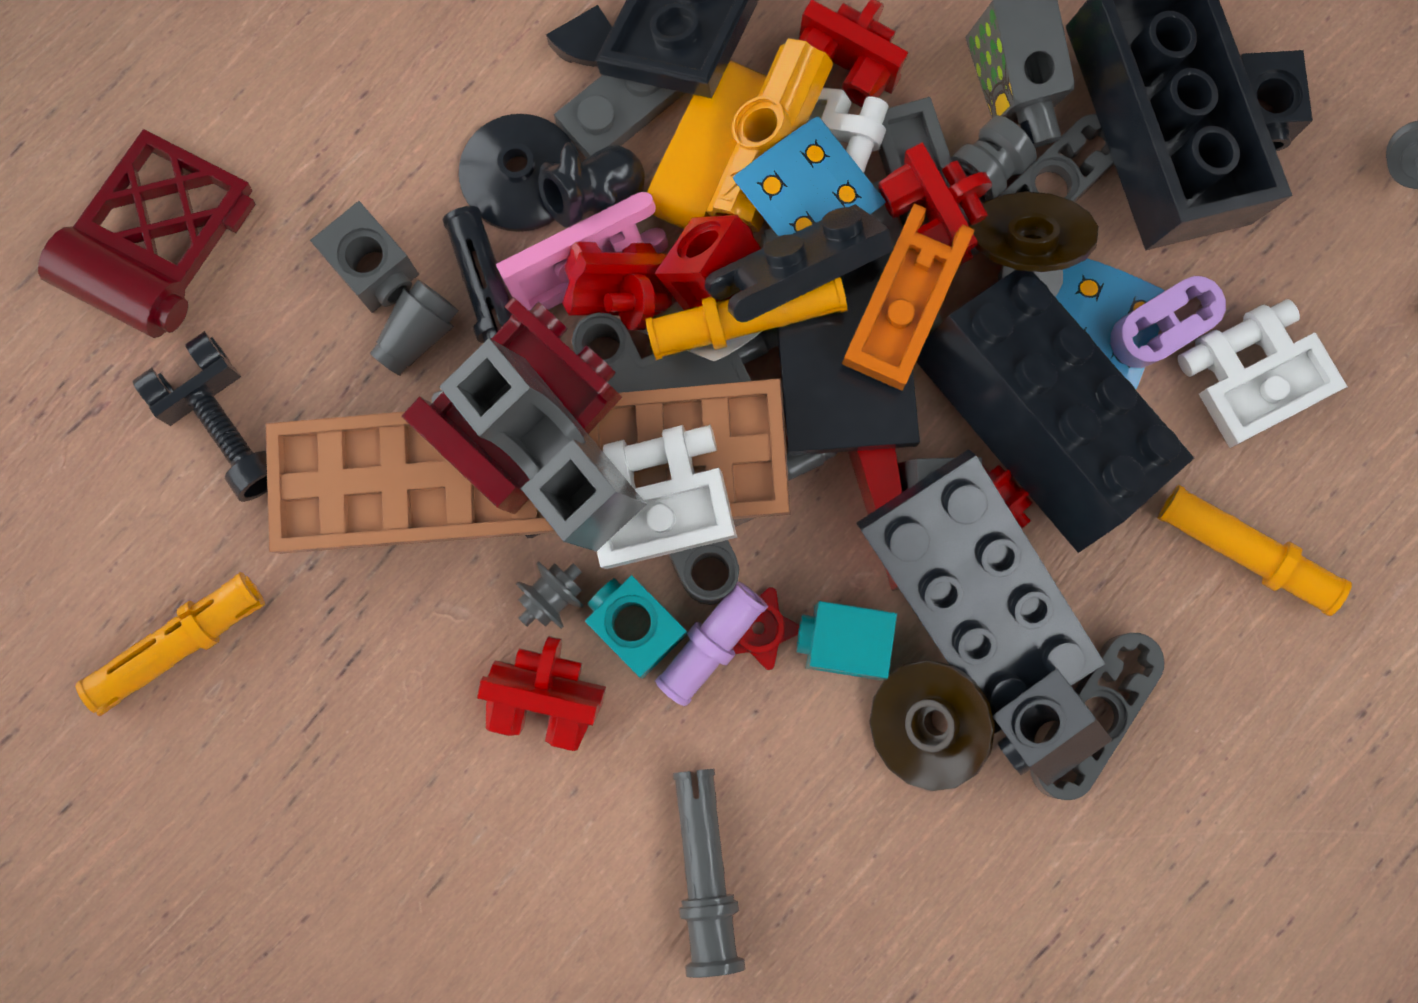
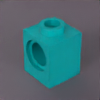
[585,575,688,679]
[796,601,897,681]

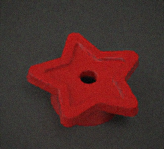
[732,587,799,670]

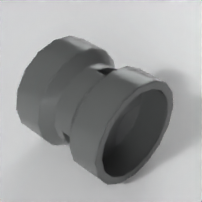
[951,115,1037,203]

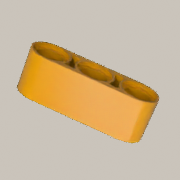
[647,60,766,229]

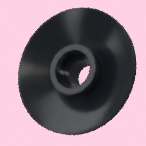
[459,114,572,232]

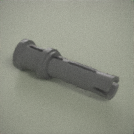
[673,769,746,978]

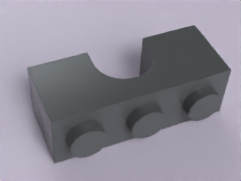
[439,338,647,552]

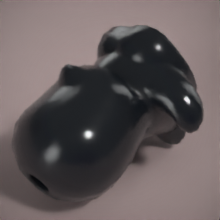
[538,142,645,228]

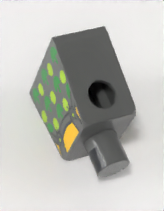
[965,0,1075,148]

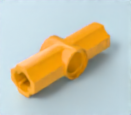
[706,38,833,233]

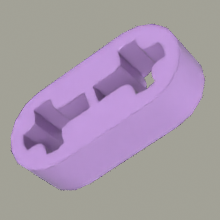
[1111,276,1226,368]

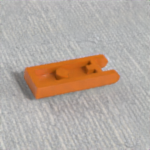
[842,203,975,391]

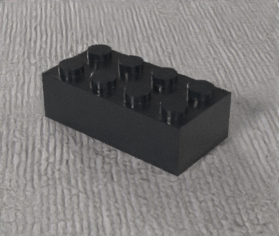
[1065,0,1293,251]
[916,270,1194,553]

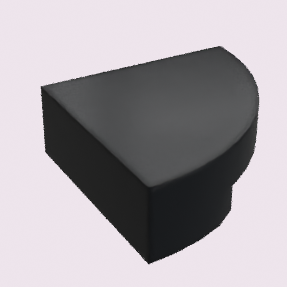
[546,5,612,67]

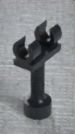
[132,331,268,502]

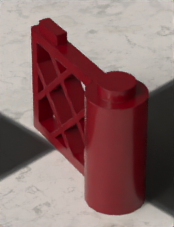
[38,129,256,338]

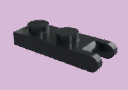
[705,204,893,323]

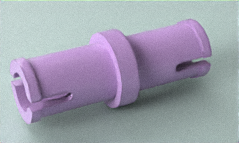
[655,581,768,706]

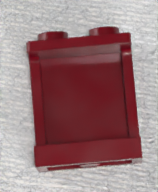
[401,297,622,514]

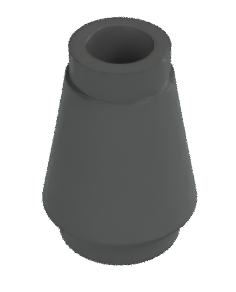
[370,280,459,376]

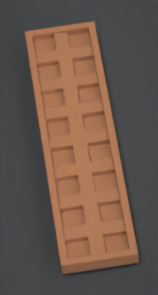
[265,379,791,554]

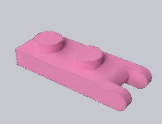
[495,192,668,311]

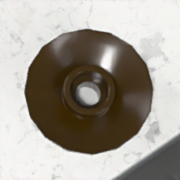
[970,191,1099,273]
[869,660,995,791]

